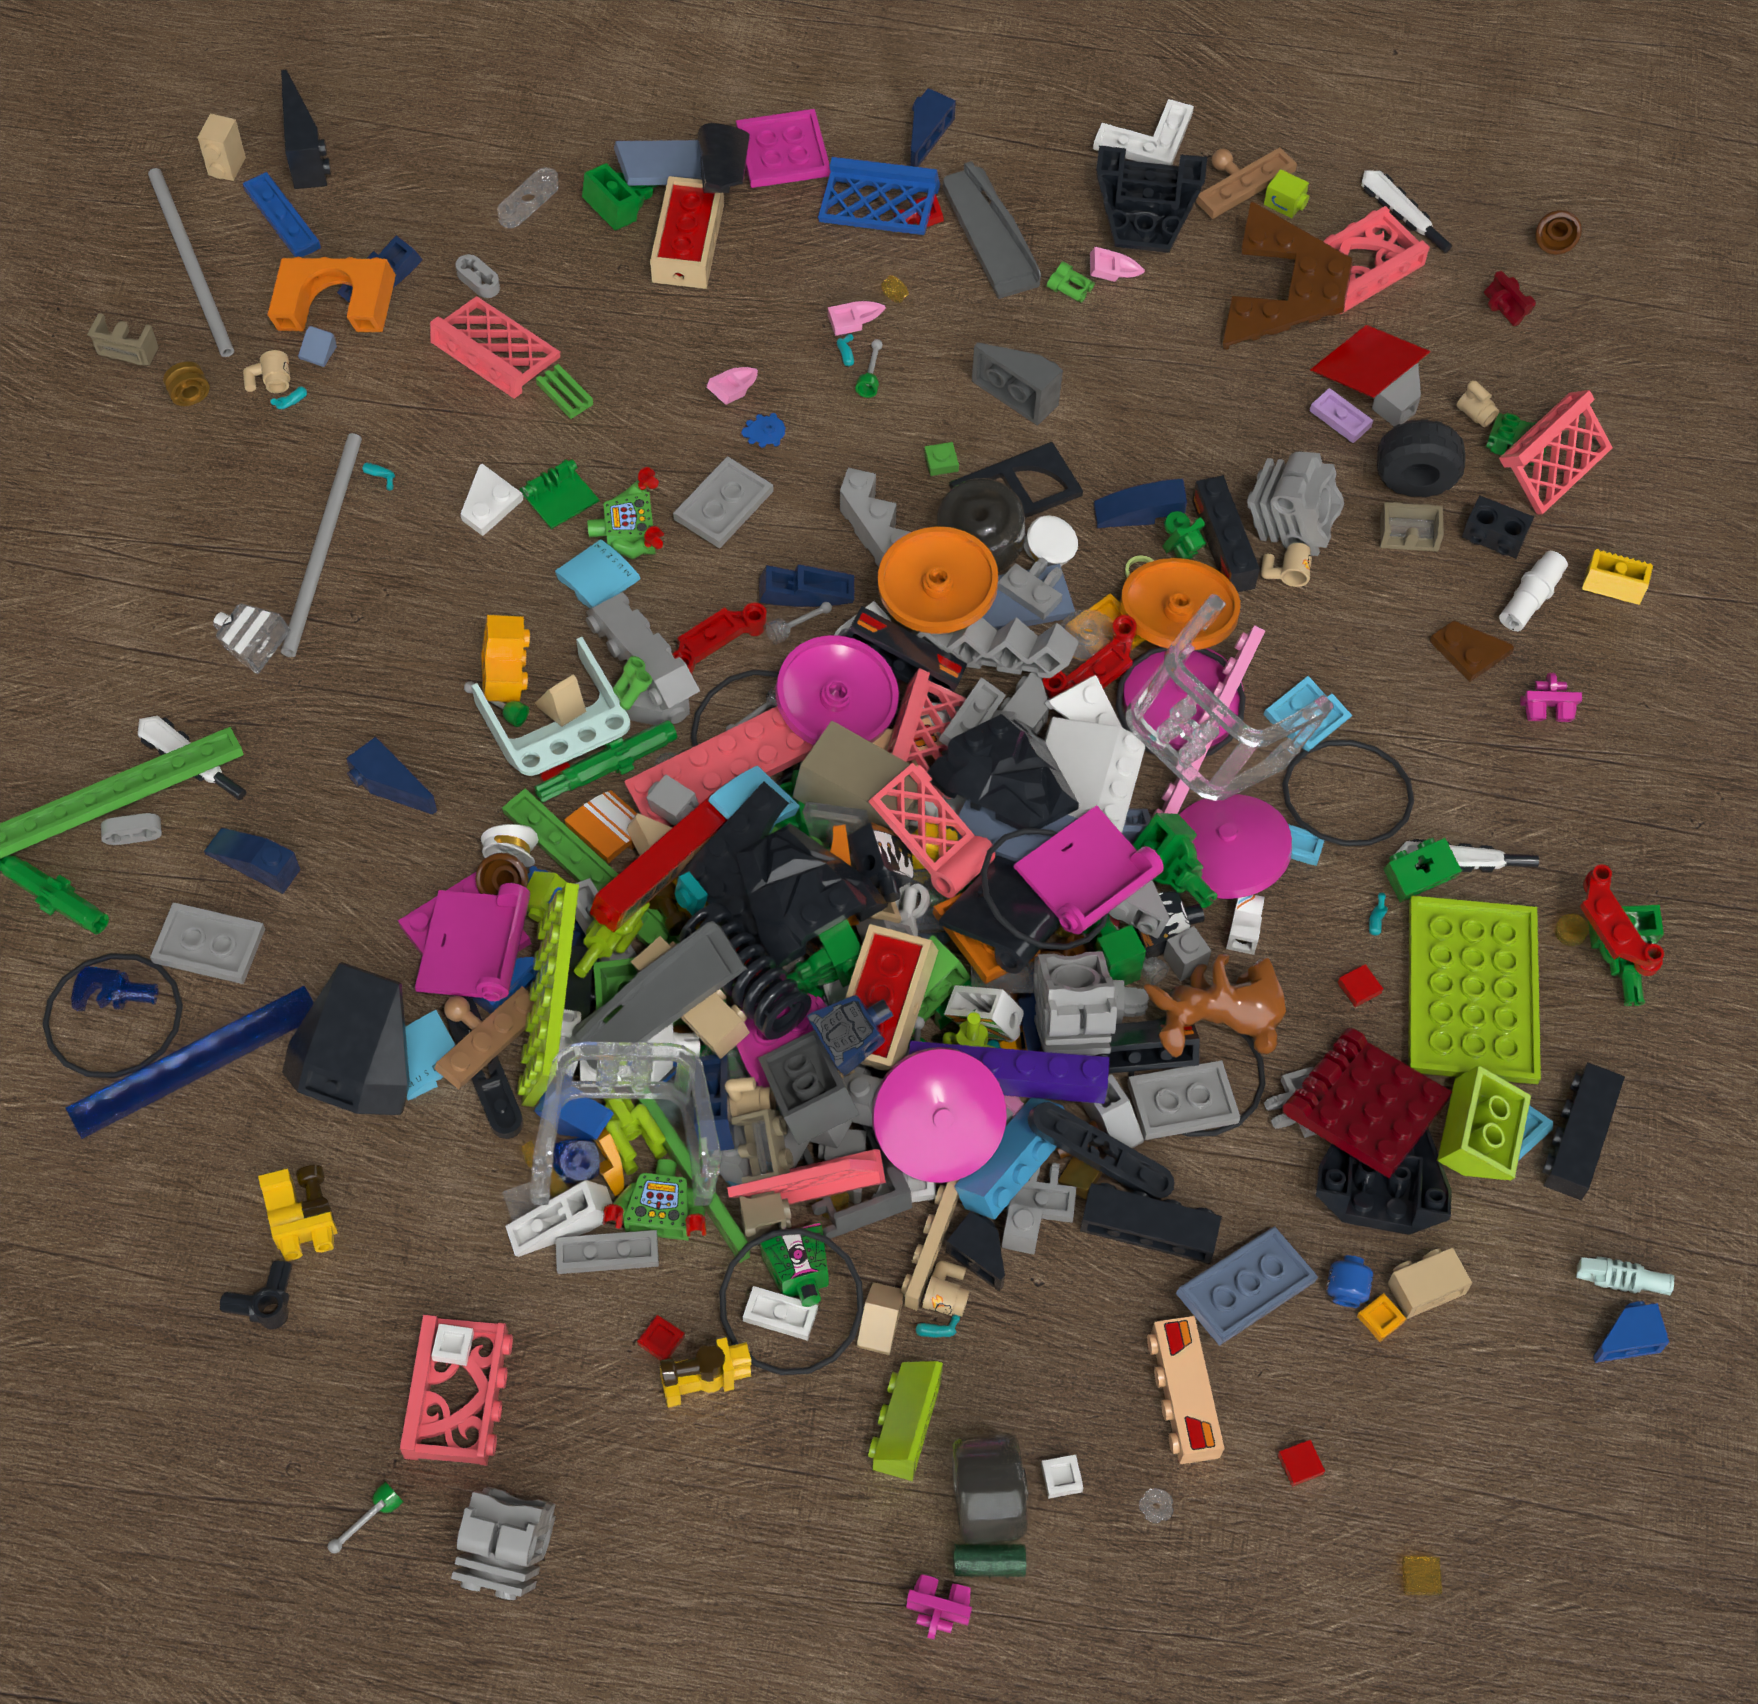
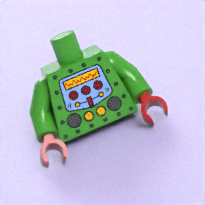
[587,467,664,559]
[602,1159,707,1241]

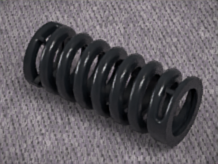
[679,903,812,1040]

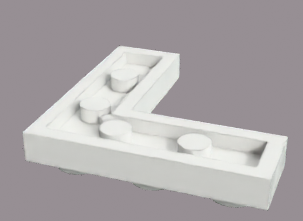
[1093,99,1194,165]

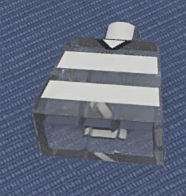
[213,604,291,674]

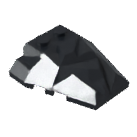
[1096,145,1208,253]
[927,714,1079,835]
[736,824,888,968]

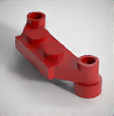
[672,602,767,676]
[1043,615,1137,699]
[1580,864,1664,976]

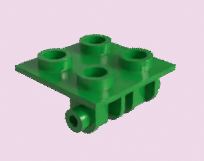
[1486,413,1548,466]
[519,459,600,529]

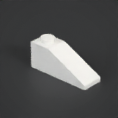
[505,1180,612,1257]

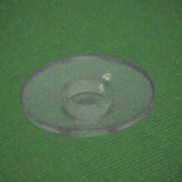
[1060,610,1114,662]

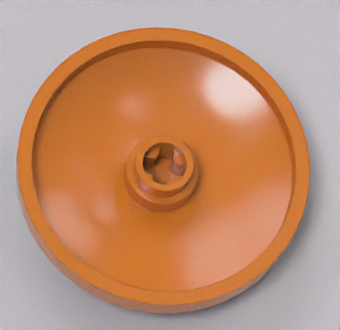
[878,527,998,634]
[1120,558,1241,651]

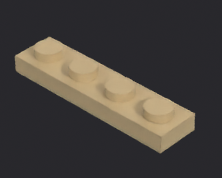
[901,1179,960,1311]

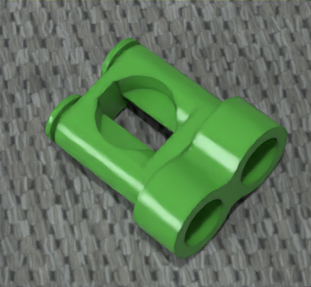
[1047,261,1095,303]
[613,656,652,710]

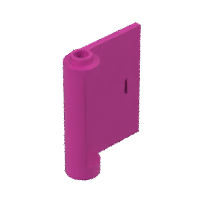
[1013,805,1164,934]
[415,883,531,1001]

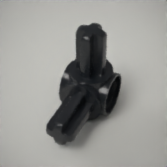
[220,1260,292,1329]

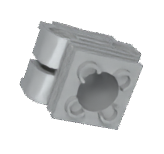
[1247,452,1344,556]
[1033,951,1117,1056]
[451,1486,556,1600]

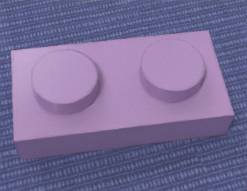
[1310,388,1373,443]

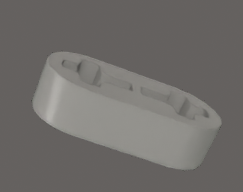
[456,254,500,298]
[101,813,162,845]

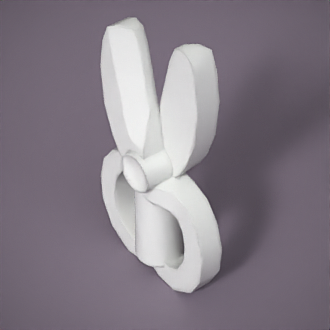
[895,883,930,937]

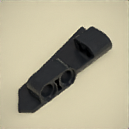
[697,123,750,193]

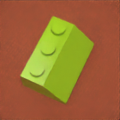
[1437,1066,1531,1181]
[868,1361,943,1481]

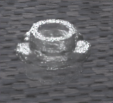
[1139,1488,1174,1523]

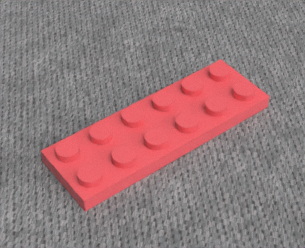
[624,706,814,826]

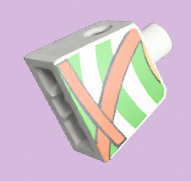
[944,985,1024,1042]

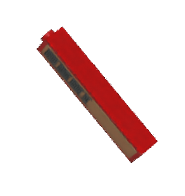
[589,792,728,932]

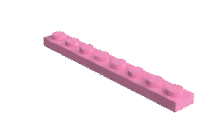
[1151,625,1265,820]

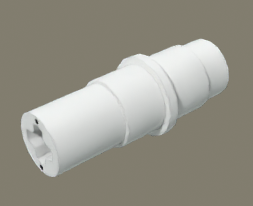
[1499,551,1568,632]

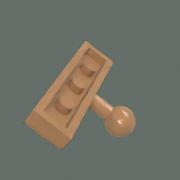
[1196,147,1297,219]
[434,986,534,1090]

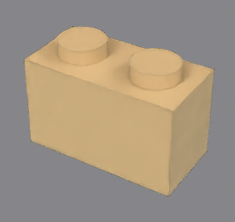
[198,114,246,181]
[1387,1248,1472,1319]

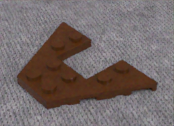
[1223,202,1352,350]

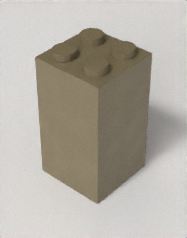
[793,721,918,832]

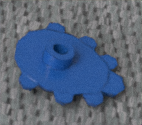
[741,413,786,448]

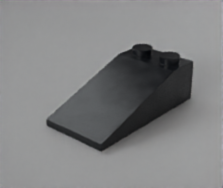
[281,69,331,189]

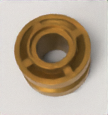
[163,361,210,406]

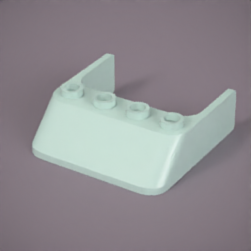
[471,637,630,776]

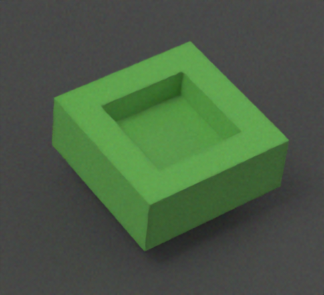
[924,442,959,476]

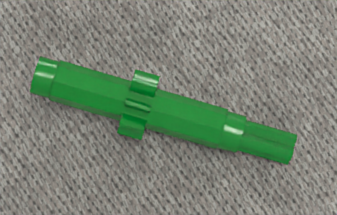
[534,720,677,803]
[0,855,109,934]

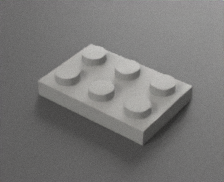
[673,456,773,549]
[150,902,265,984]
[1127,1060,1241,1140]

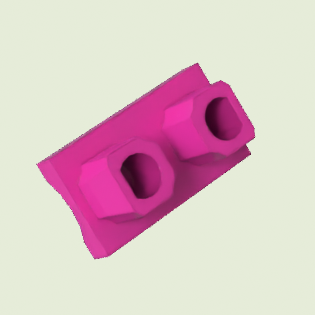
[1520,673,1582,722]
[906,1574,972,1640]

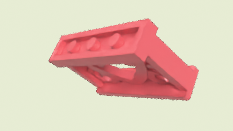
[1324,206,1430,314]
[400,1315,513,1466]

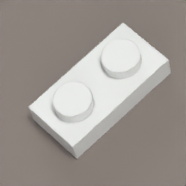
[743,1286,818,1341]

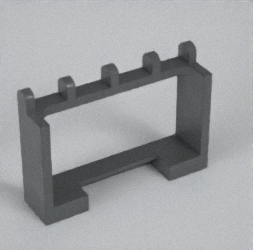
[799,1124,912,1239]

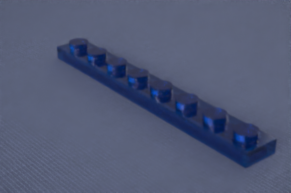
[66,986,314,1139]

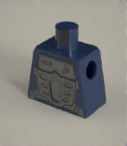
[807,995,894,1076]

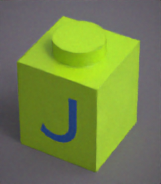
[1264,169,1309,218]
[527,871,566,922]

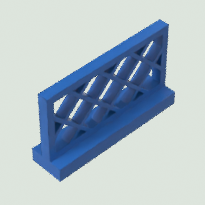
[818,157,940,235]

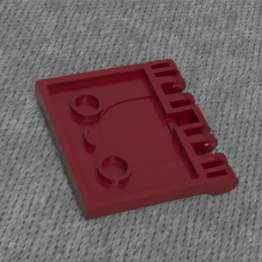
[1283,1028,1452,1178]

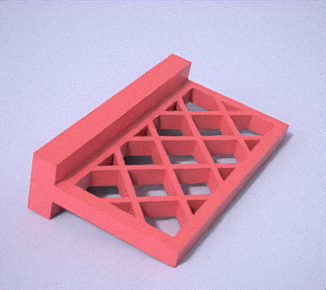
[430,296,560,399]
[1499,390,1613,515]
[887,668,966,800]
[727,1149,886,1205]

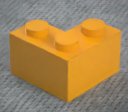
[481,615,530,702]

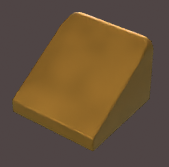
[1058,1156,1102,1199]

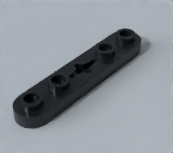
[445,996,524,1139]
[1028,1102,1175,1200]

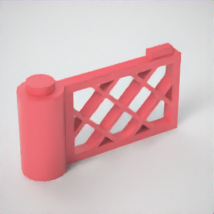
[868,763,995,898]

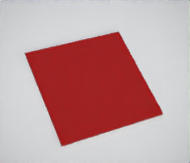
[1310,325,1430,398]

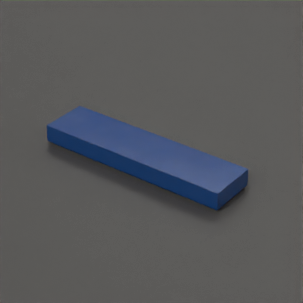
[243,172,321,257]

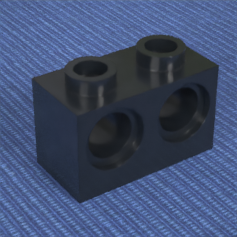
[1462,495,1534,559]

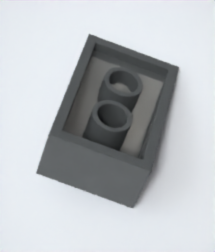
[972,343,1063,426]
[758,1030,860,1145]

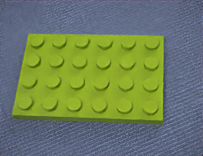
[517,882,579,1107]
[1408,896,1541,1085]

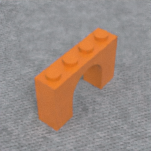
[268,257,396,332]

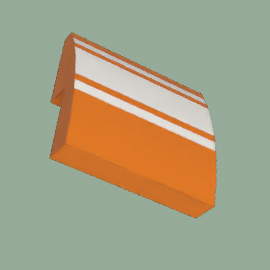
[564,790,637,864]

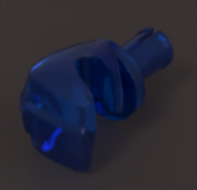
[71,966,159,1012]
[551,1137,600,1184]

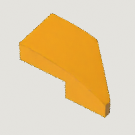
[594,1128,624,1197]

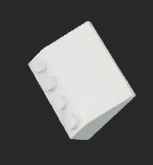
[1044,717,1147,833]

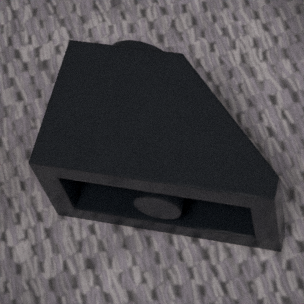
[945,1211,1005,1291]

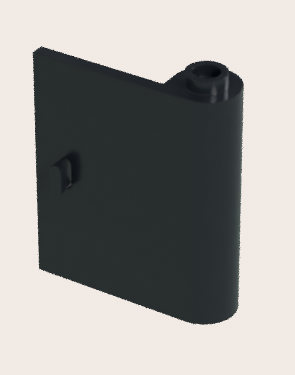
[939,856,1061,974]

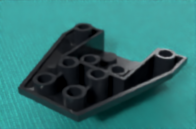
[282,962,410,1115]
[1316,1128,1452,1235]

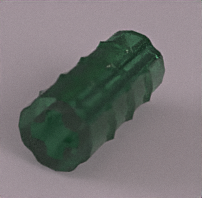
[953,1542,1026,1579]

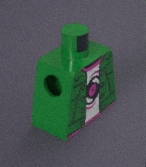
[760,1222,829,1307]

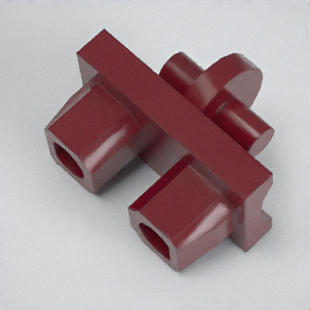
[1484,271,1536,326]

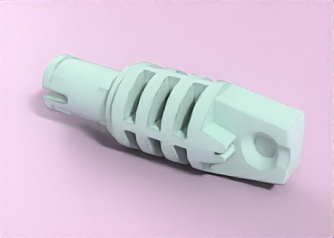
[1576,1257,1674,1296]

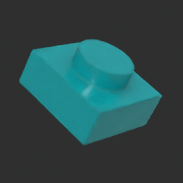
[674,871,708,916]

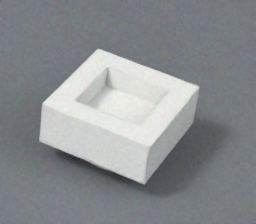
[431,1324,474,1366]
[1041,1455,1084,1499]

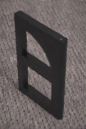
[949,442,1083,536]

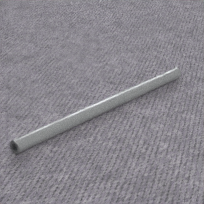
[148,168,234,357]
[281,433,362,657]

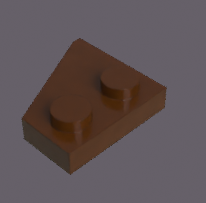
[1430,621,1514,682]

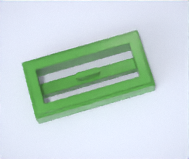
[536,364,593,419]

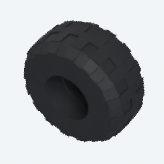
[1377,419,1465,498]

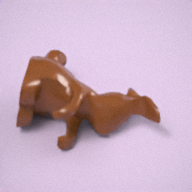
[1144,954,1286,1057]

